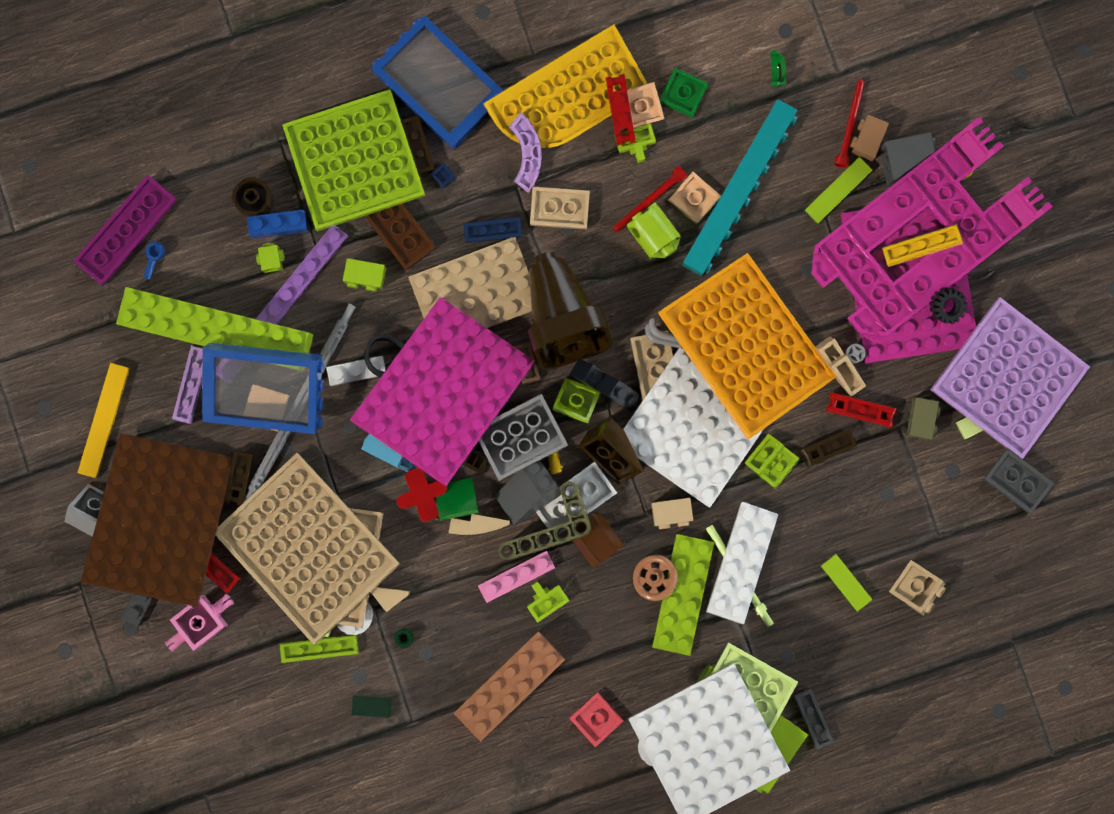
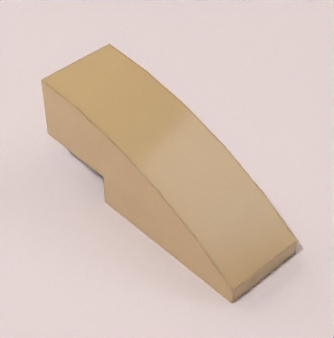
[815,336,866,397]
[449,514,510,535]

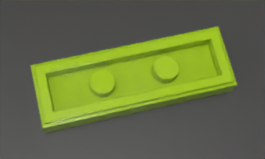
[821,554,872,612]

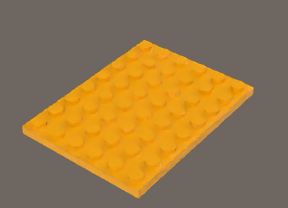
[658,253,836,440]

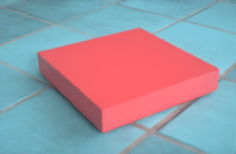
[569,692,624,747]

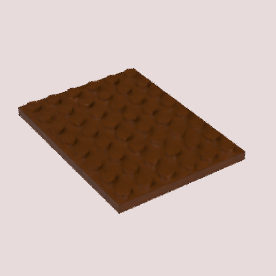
[81,433,233,608]

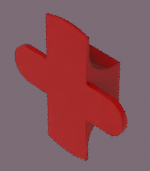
[397,468,447,522]

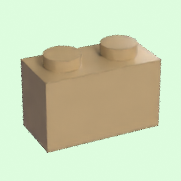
[651,498,693,529]

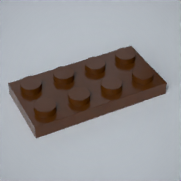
[364,204,436,271]

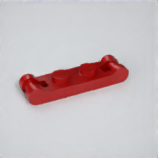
[605,74,636,146]
[826,393,897,428]

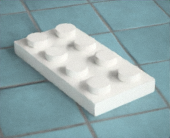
[536,462,617,535]

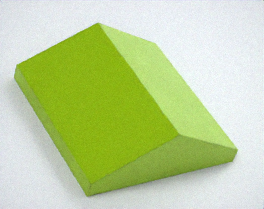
[552,378,600,424]

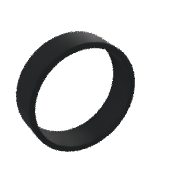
[364,335,404,377]

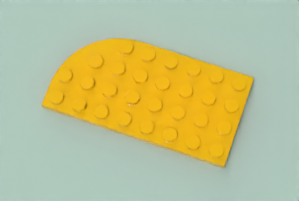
[483,24,647,148]

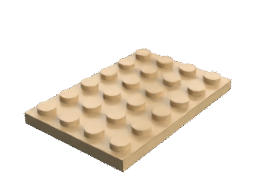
[408,238,532,329]

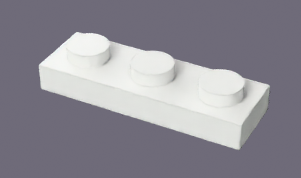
[326,356,386,386]

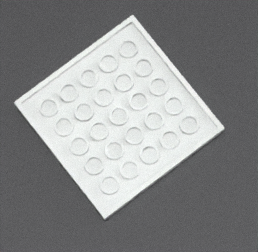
[623,347,764,508]
[628,663,790,814]

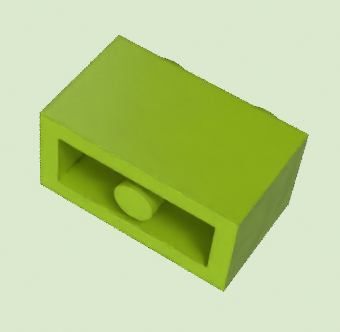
[343,258,386,292]

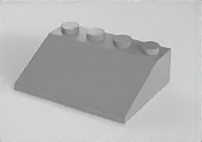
[479,394,568,481]

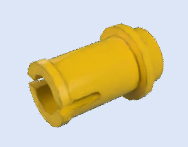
[548,451,563,474]

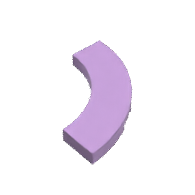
[509,112,542,193]

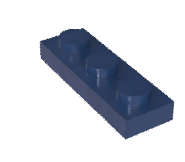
[463,217,522,243]

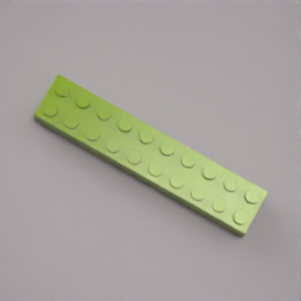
[116,287,313,372]

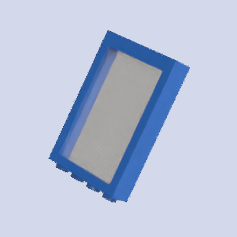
[371,15,503,151]
[202,343,325,434]

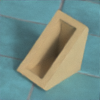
[371,587,410,612]

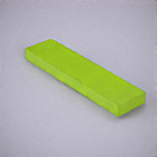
[805,157,873,224]
[280,635,359,663]

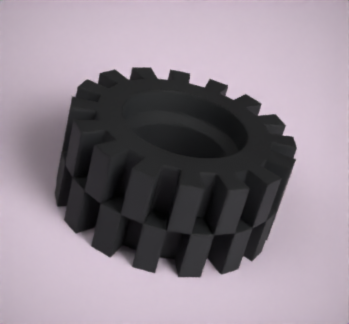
[929,287,968,324]

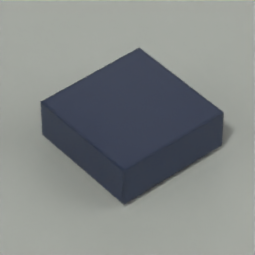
[430,163,457,190]

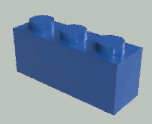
[247,210,309,239]

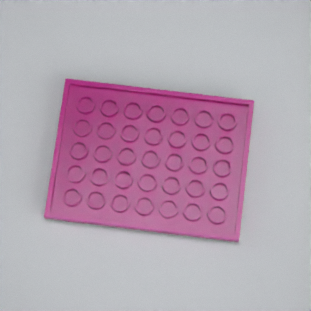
[840,207,976,364]
[350,297,535,487]

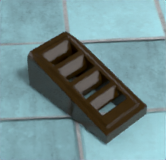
[462,449,489,475]

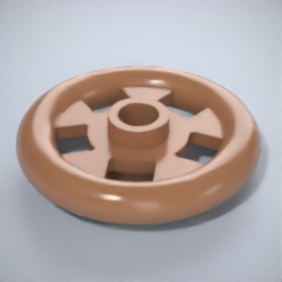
[633,555,678,601]

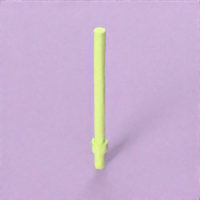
[706,525,774,627]

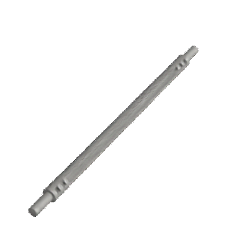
[243,304,356,509]

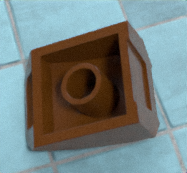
[573,513,624,569]

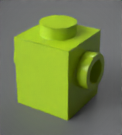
[256,243,285,273]

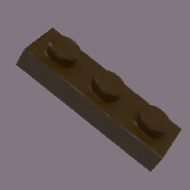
[401,115,435,175]

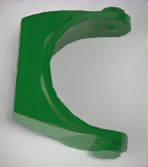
[770,50,786,88]

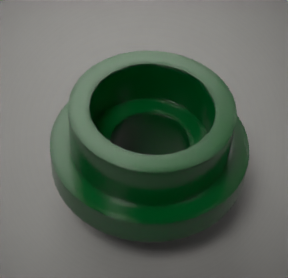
[394,628,414,648]

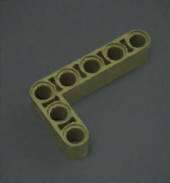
[498,481,592,560]

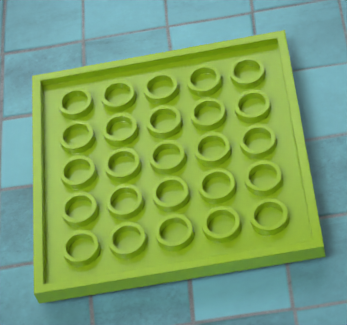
[282,89,425,231]

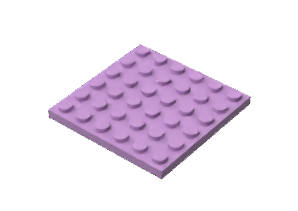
[930,297,1090,459]

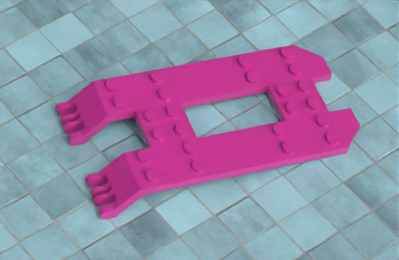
[811,116,1053,337]

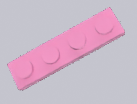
[478,551,555,603]

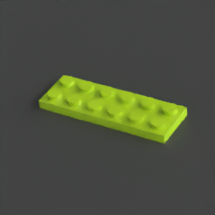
[652,534,714,656]

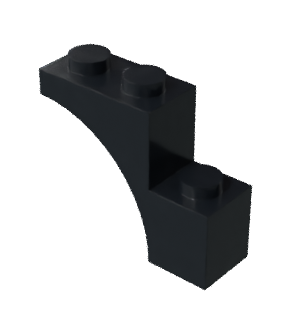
[570,358,642,412]

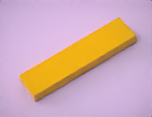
[882,224,963,267]

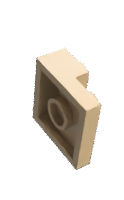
[889,560,946,616]

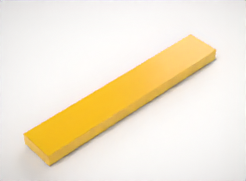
[77,363,130,478]

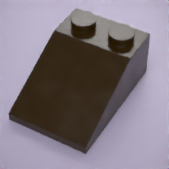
[579,418,643,484]

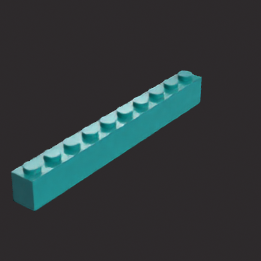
[682,99,798,277]

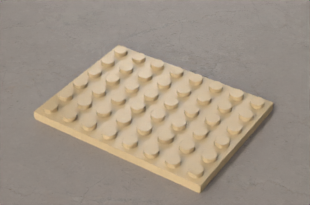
[216,453,400,645]

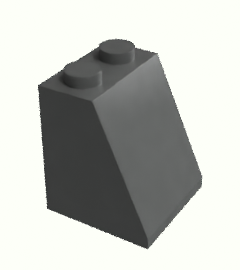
[879,132,936,186]

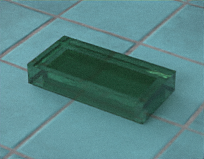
[351,695,392,718]

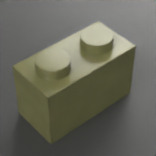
[906,398,941,440]

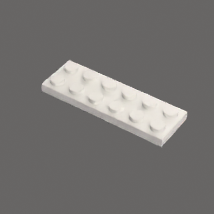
[706,502,778,624]

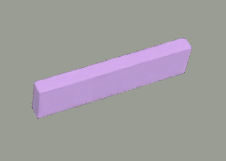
[172,345,203,424]

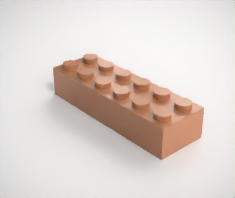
[454,631,565,742]

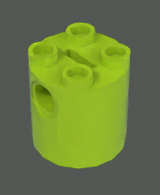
[627,203,681,259]

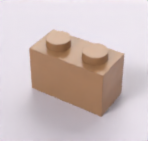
[850,115,889,162]

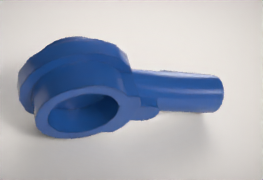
[143,242,165,280]

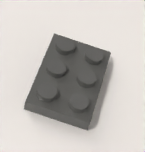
[984,448,1054,514]

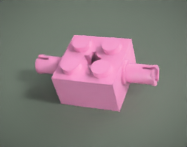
[165,594,234,652]

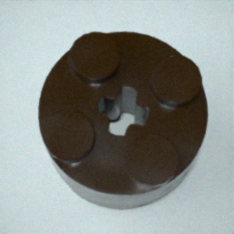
[232,177,274,217]

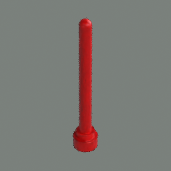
[834,79,864,168]
[613,166,688,232]

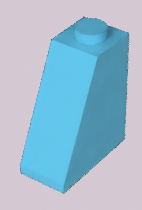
[361,434,418,472]

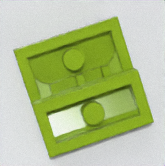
[745,434,800,489]

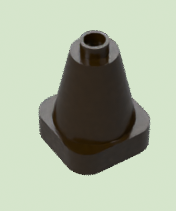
[528,252,613,370]

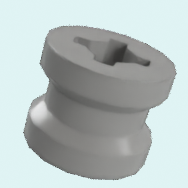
[844,344,866,364]

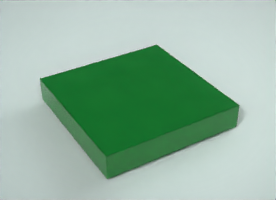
[659,68,709,119]
[436,478,478,521]

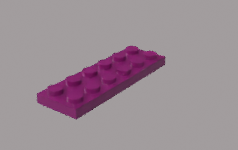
[73,175,177,286]

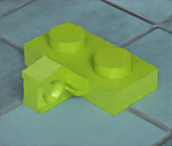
[614,124,656,164]
[527,581,569,623]

